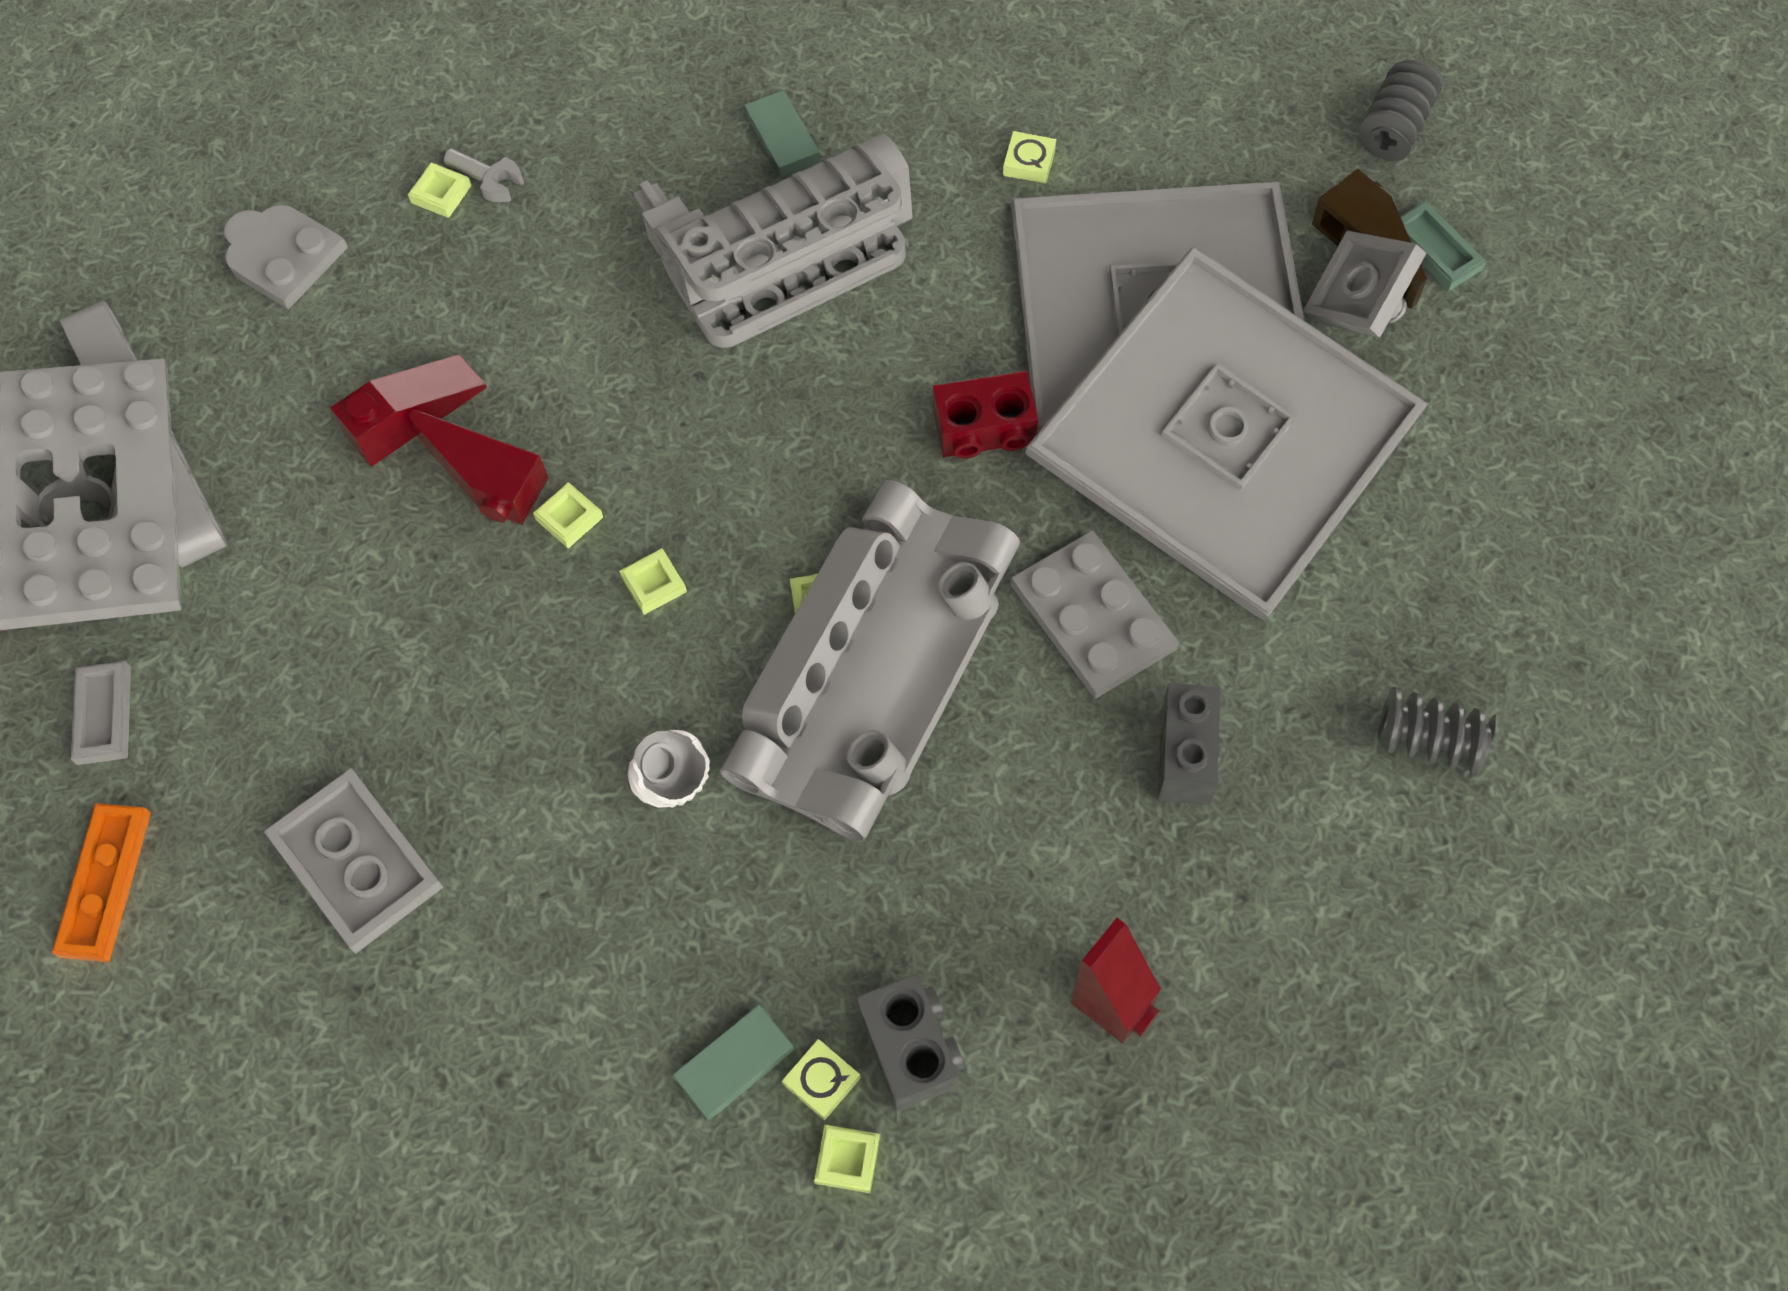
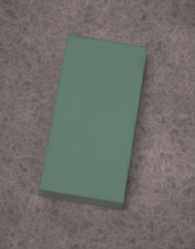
[744,90,820,178]
[1400,201,1487,291]
[673,1005,794,1121]

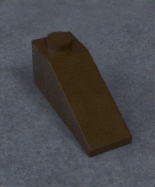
[1312,168,1427,309]

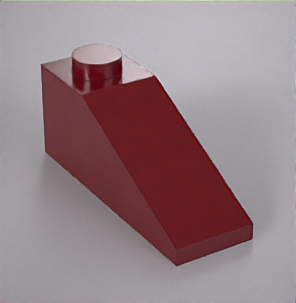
[330,354,487,467]
[408,409,548,525]
[1071,917,1161,1044]

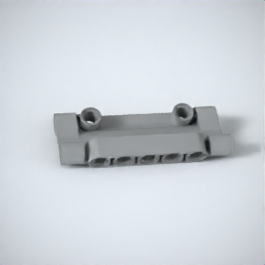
[720,480,1020,842]

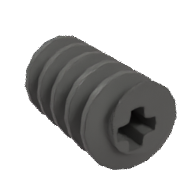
[1358,60,1444,162]
[1377,687,1496,775]

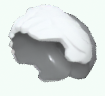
[628,730,710,808]

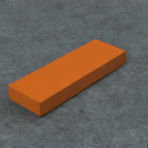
[52,803,151,962]

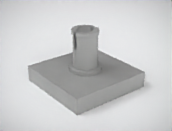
[1303,231,1426,337]

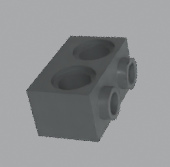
[1158,683,1221,805]
[856,973,965,1111]

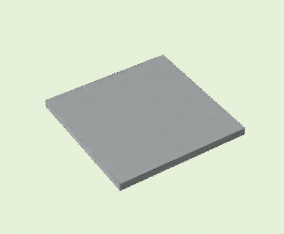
[1011,182,1304,434]
[1025,246,1428,621]

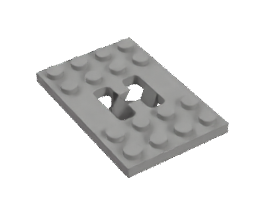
[0,359,182,630]

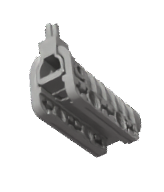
[634,134,913,348]

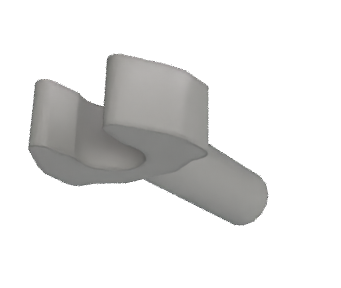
[444,148,524,202]

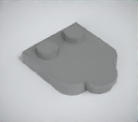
[224,205,348,310]

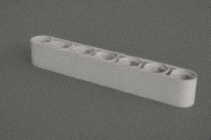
[60,299,228,568]

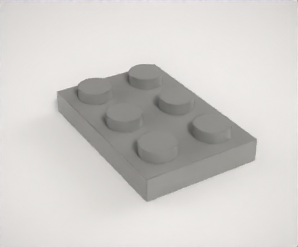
[1011,530,1179,699]
[264,768,444,954]

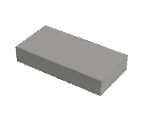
[71,661,131,765]

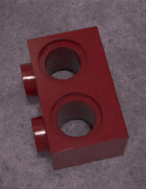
[933,371,1038,459]

